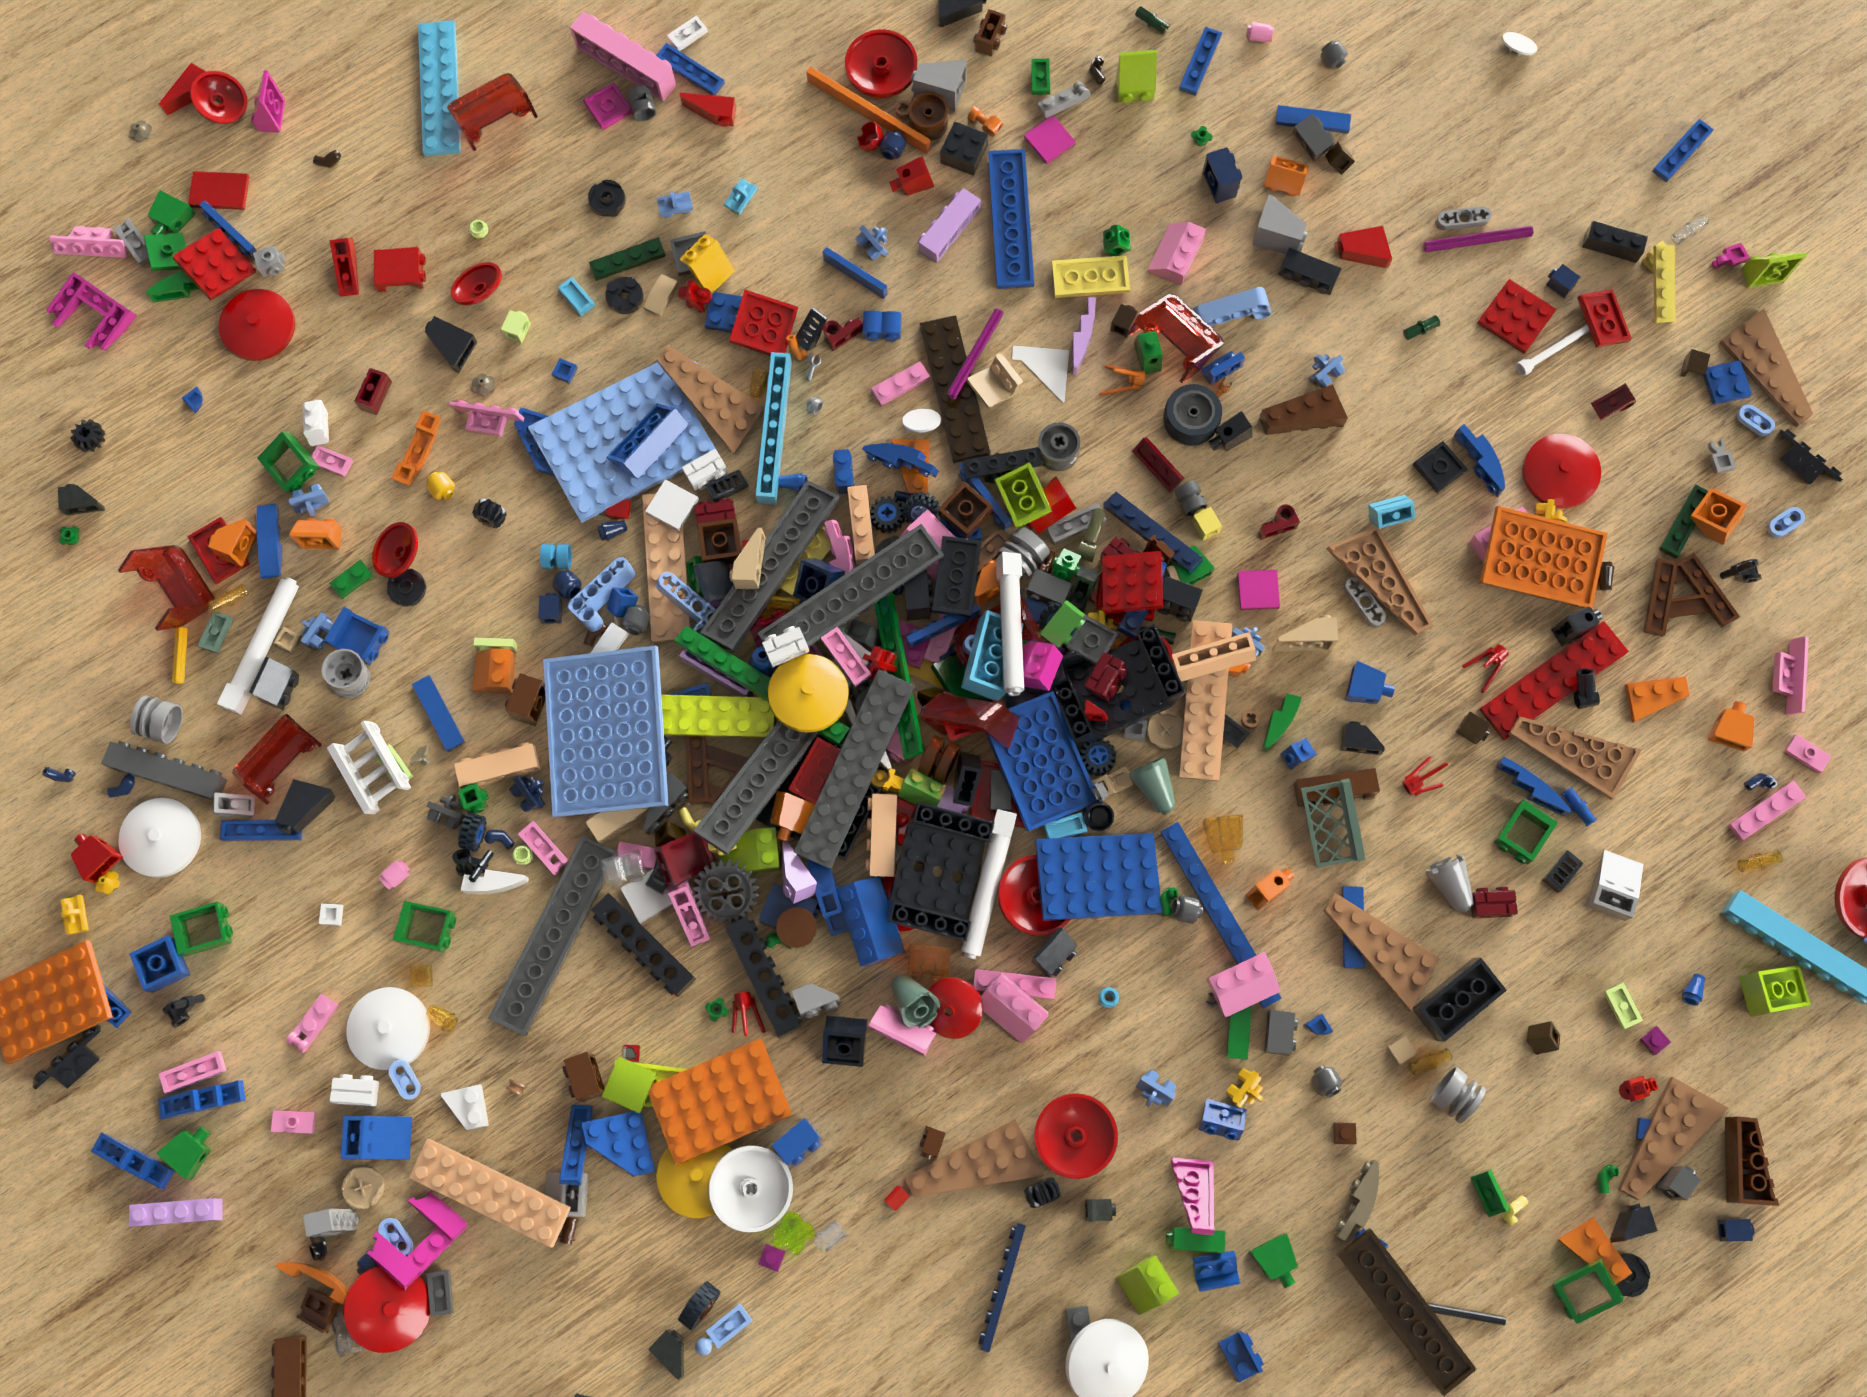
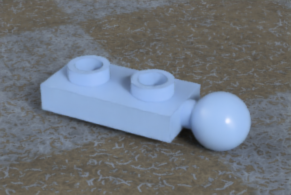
[695,1304,753,1355]

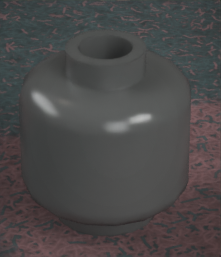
[1320,40,1348,68]
[622,605,651,635]
[1171,895,1203,924]
[1311,1065,1343,1098]

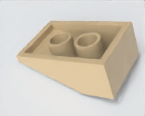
[1272,615,1338,652]

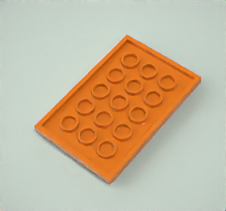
[1480,506,1608,608]
[0,940,113,1065]
[648,1038,793,1166]

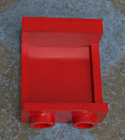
[374,247,426,292]

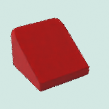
[605,499,632,520]
[1085,700,1108,721]
[884,1185,909,1211]

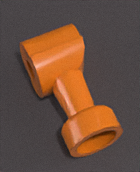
[967,106,1003,137]

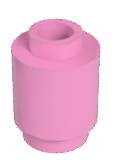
[1246,22,1274,43]
[379,860,410,890]

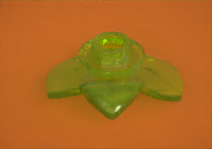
[773,1212,815,1255]

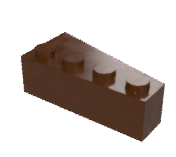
[1259,385,1348,435]
[1725,1116,1779,1206]

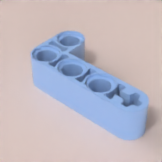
[1193,287,1271,329]
[568,557,635,632]
[656,572,716,631]

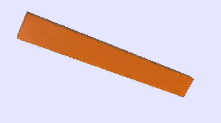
[806,67,930,154]

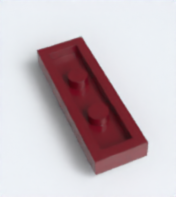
[1132,437,1184,492]

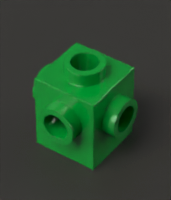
[1103,225,1131,256]
[1051,548,1081,583]
[458,783,489,814]

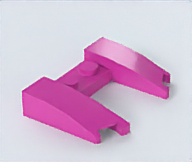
[46,272,137,350]
[367,1192,468,1290]

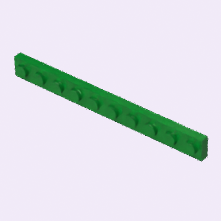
[874,591,924,760]
[674,626,850,746]

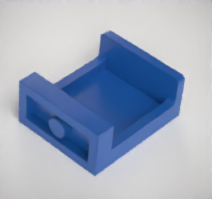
[324,607,389,665]

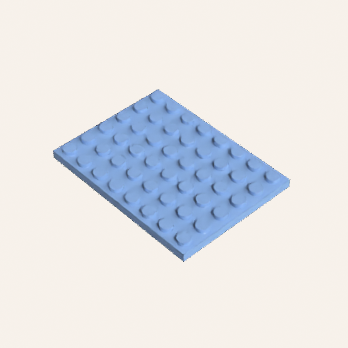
[528,363,716,523]
[543,646,669,817]

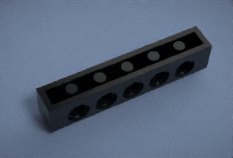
[591,893,696,996]
[725,916,803,1039]

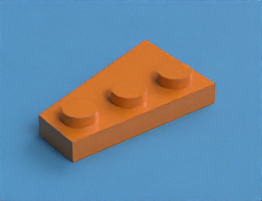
[891,439,929,495]
[1625,677,1690,723]
[1557,1217,1633,1284]

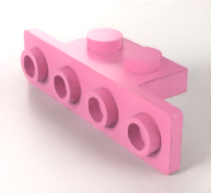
[49,226,127,258]
[449,400,524,437]
[1773,636,1809,715]

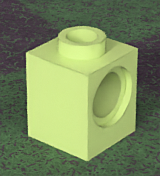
[501,310,531,343]

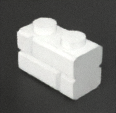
[303,400,329,446]
[682,449,728,491]
[762,626,809,667]
[330,1074,379,1106]

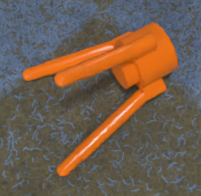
[1100,365,1145,396]

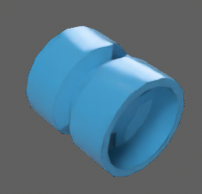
[540,544,572,569]

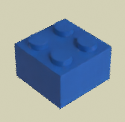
[129,936,190,993]
[772,1118,823,1167]

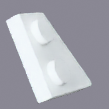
[441,1084,489,1130]

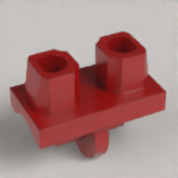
[678,280,712,313]
[862,646,898,679]
[1619,1075,1658,1102]

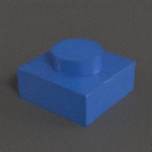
[552,358,578,384]

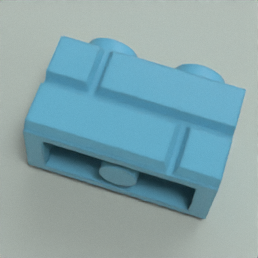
[1368,495,1415,529]

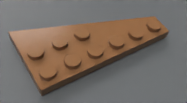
[1719,309,1813,427]
[657,344,764,455]
[1326,526,1434,636]
[1508,717,1642,800]
[1324,893,1440,1011]
[1618,1077,1729,1200]
[905,1119,1044,1197]

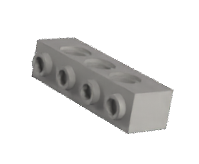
[303,1209,358,1237]

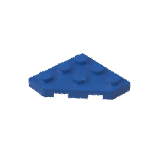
[514,407,555,477]
[580,1111,655,1177]

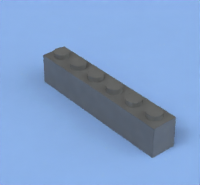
[101,741,227,800]

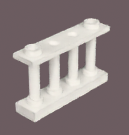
[327,721,411,814]

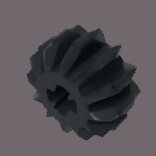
[70,419,106,452]
[472,498,507,528]
[1024,1177,1061,1208]

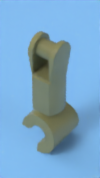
[1076,508,1105,562]

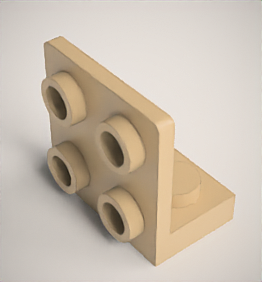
[967,353,1023,408]

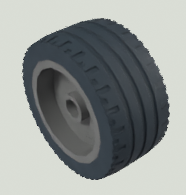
[1163,384,1222,446]

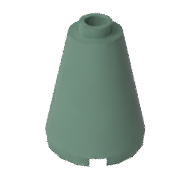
[1129,757,1176,815]
[892,975,940,1028]

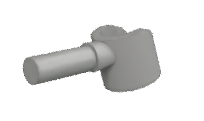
[807,353,821,381]

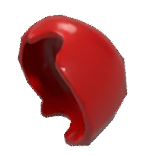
[857,121,884,151]

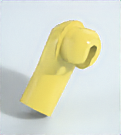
[679,808,701,832]
[1503,1196,1528,1226]

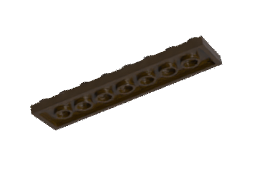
[920,315,990,463]
[1336,1228,1477,1396]

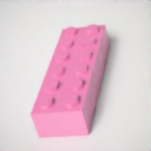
[570,12,676,102]

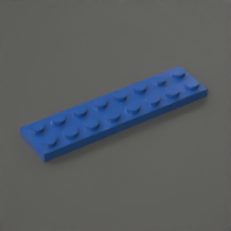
[988,149,1034,289]

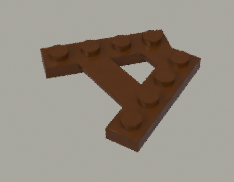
[1643,553,1740,637]
[685,736,759,806]

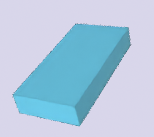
[557,277,595,317]
[1043,812,1087,839]

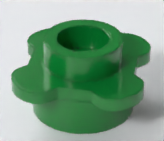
[1191,126,1213,146]
[59,526,79,545]
[705,998,729,1022]

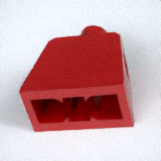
[889,156,935,195]
[71,833,123,883]

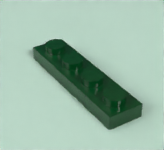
[589,237,666,281]
[1659,485,1708,559]

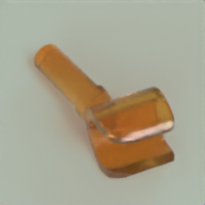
[1216,378,1232,398]

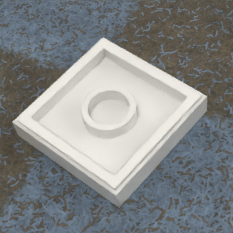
[645,480,699,531]
[621,869,673,923]

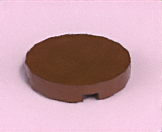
[776,907,817,949]

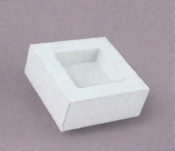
[319,904,343,926]

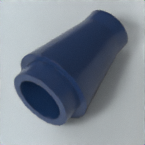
[597,520,627,541]

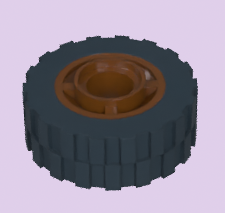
[678,1281,721,1331]

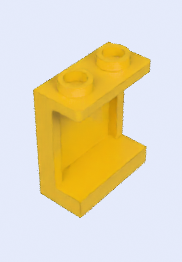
[680,234,735,293]

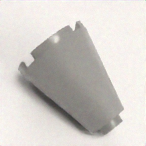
[1425,854,1474,913]

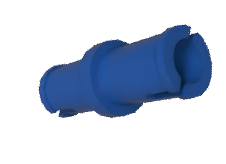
[1561,787,1597,827]

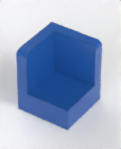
[607,588,638,618]

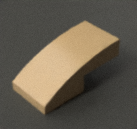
[644,274,678,315]
[1091,767,1135,800]

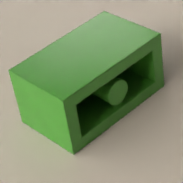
[1040,600,1085,648]
[897,768,947,807]

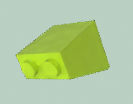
[1116,1255,1179,1315]

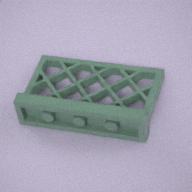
[1301,778,1366,868]

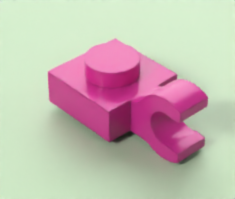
[1712,243,1750,269]

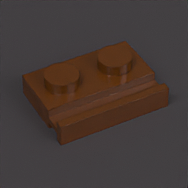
[1143,534,1175,571]
[296,1288,340,1334]

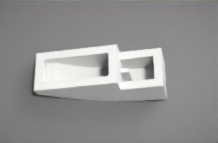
[461,869,529,895]

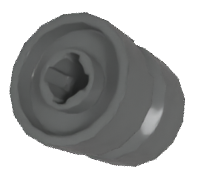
[628,86,657,121]
[1174,481,1208,516]

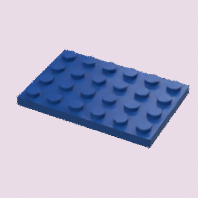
[980,691,1099,832]
[1035,833,1162,921]

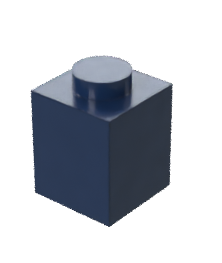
[1546,264,1581,298]
[538,593,562,624]
[1717,1219,1754,1242]

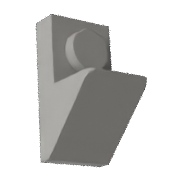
[213,793,255,818]

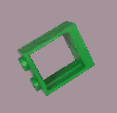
[257,431,320,493]
[1493,799,1558,865]
[393,901,457,953]
[170,902,233,957]
[1166,1227,1226,1253]
[1553,1258,1623,1324]

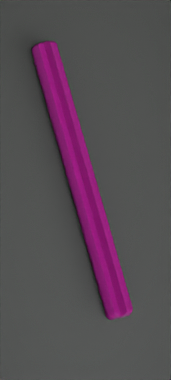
[1423,226,1534,253]
[947,308,1004,400]

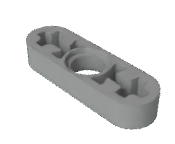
[1436,207,1492,230]
[1344,577,1386,628]

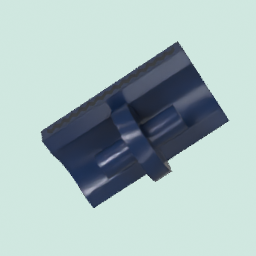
[509,776,546,812]

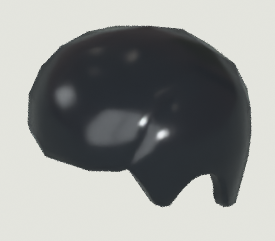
[1084,801,1114,831]

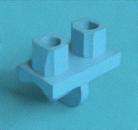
[724,178,758,215]

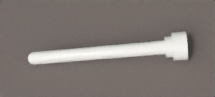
[1516,325,1590,376]

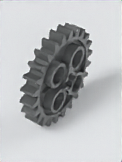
[693,859,759,925]

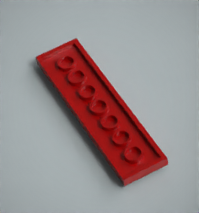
[1479,621,1629,741]

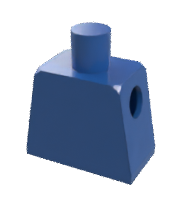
[1345,661,1395,704]

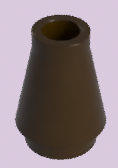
[1598,562,1615,591]

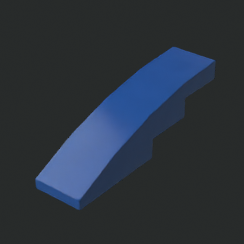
[257,503,282,579]
[1496,757,1571,816]
[158,1080,246,1120]
[91,1132,175,1189]

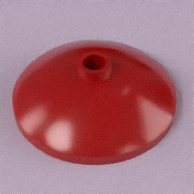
[190,71,248,124]
[450,262,502,305]
[372,522,418,578]
[928,977,983,1039]

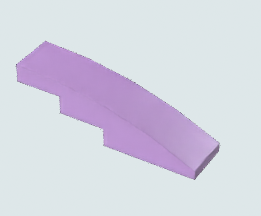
[1072,297,1096,375]

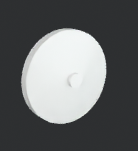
[118,798,201,878]
[346,987,430,1070]
[708,1146,793,1232]
[1065,1319,1148,1397]

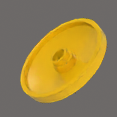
[768,654,849,733]
[656,1144,733,1218]

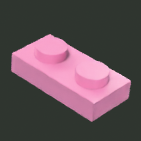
[311,445,353,477]

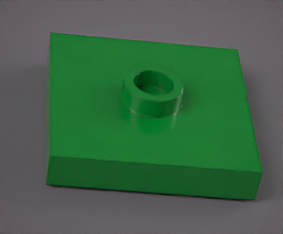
[144,233,186,271]

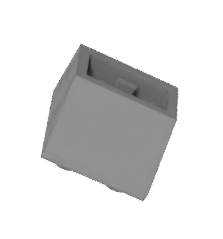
[792,983,841,1020]
[545,1173,589,1217]

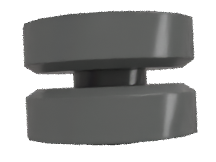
[1038,422,1080,471]

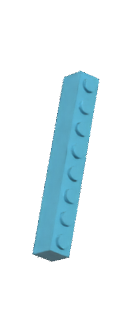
[755,352,792,505]
[1721,890,1867,1004]

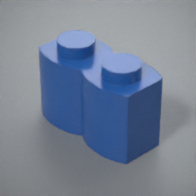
[862,311,902,342]
[833,449,854,494]

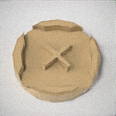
[1146,711,1184,750]
[341,1166,384,1209]

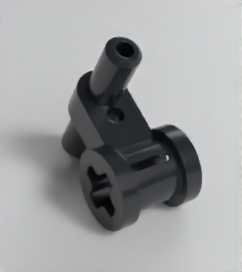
[1720,559,1762,583]
[452,849,494,882]
[162,994,205,1028]

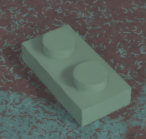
[198,610,234,654]

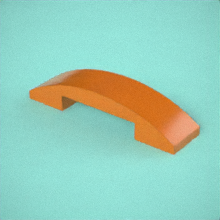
[391,410,441,486]
[276,1262,348,1305]

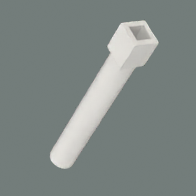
[996,552,1024,696]
[217,577,299,715]
[961,809,1017,959]

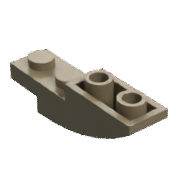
[1334,1160,1379,1241]

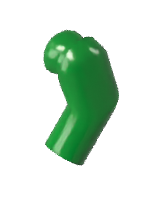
[1160,887,1178,917]
[765,933,793,950]
[1597,1164,1619,1194]

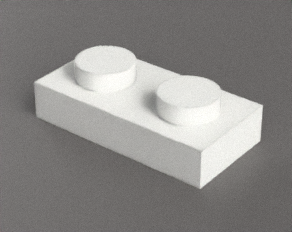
[667,16,708,51]

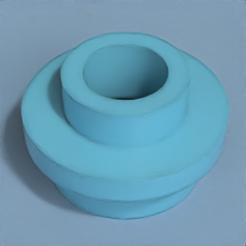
[1098,987,1119,1008]

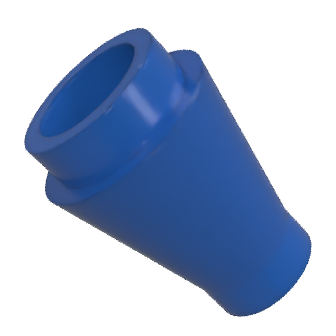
[778,473,808,492]
[1682,974,1706,1006]

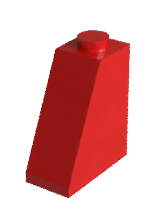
[1335,226,1392,268]
[1027,476,1076,534]

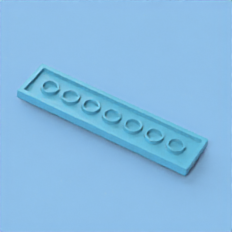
[418,20,461,156]

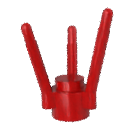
[1462,644,1509,693]
[1402,756,1449,796]
[732,992,766,1036]

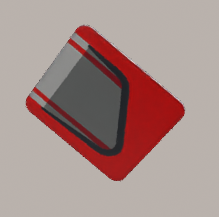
[623,1045,640,1062]

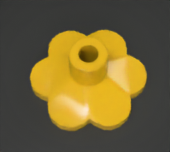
[95,871,120,895]

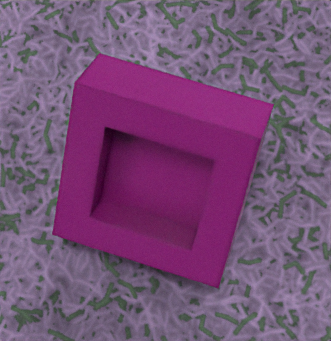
[1639,1026,1671,1056]
[758,1244,786,1272]

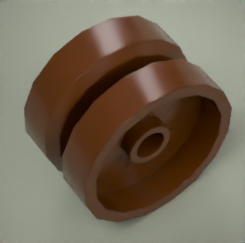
[908,91,949,141]
[918,735,961,785]

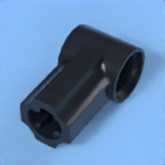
[1574,668,1600,709]

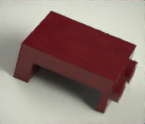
[653,832,716,887]

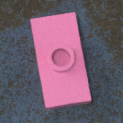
[1784,734,1832,774]
[615,841,657,869]
[271,1111,316,1134]

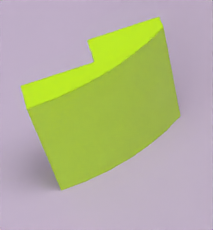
[602,1056,657,1114]

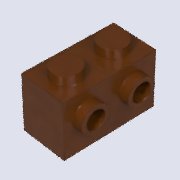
[973,9,1007,57]

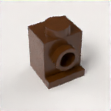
[919,1126,946,1160]

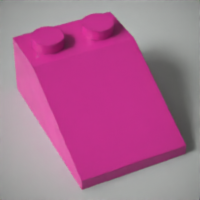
[251,70,285,133]
[1022,642,1063,691]

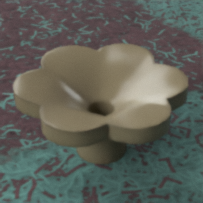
[129,120,152,142]
[472,374,495,396]
[409,745,430,766]

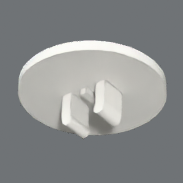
[1502,32,1537,56]
[903,409,941,433]

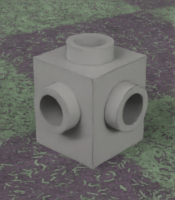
[253,246,286,277]

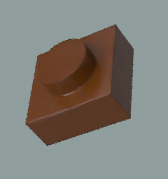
[1334,1123,1357,1145]

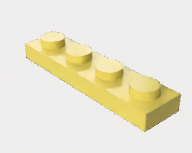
[1653,245,1675,323]

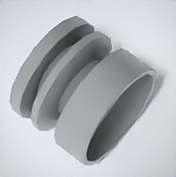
[998,527,1050,579]
[321,649,371,698]
[130,695,183,744]
[1430,1067,1486,1124]

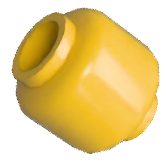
[426,472,455,500]

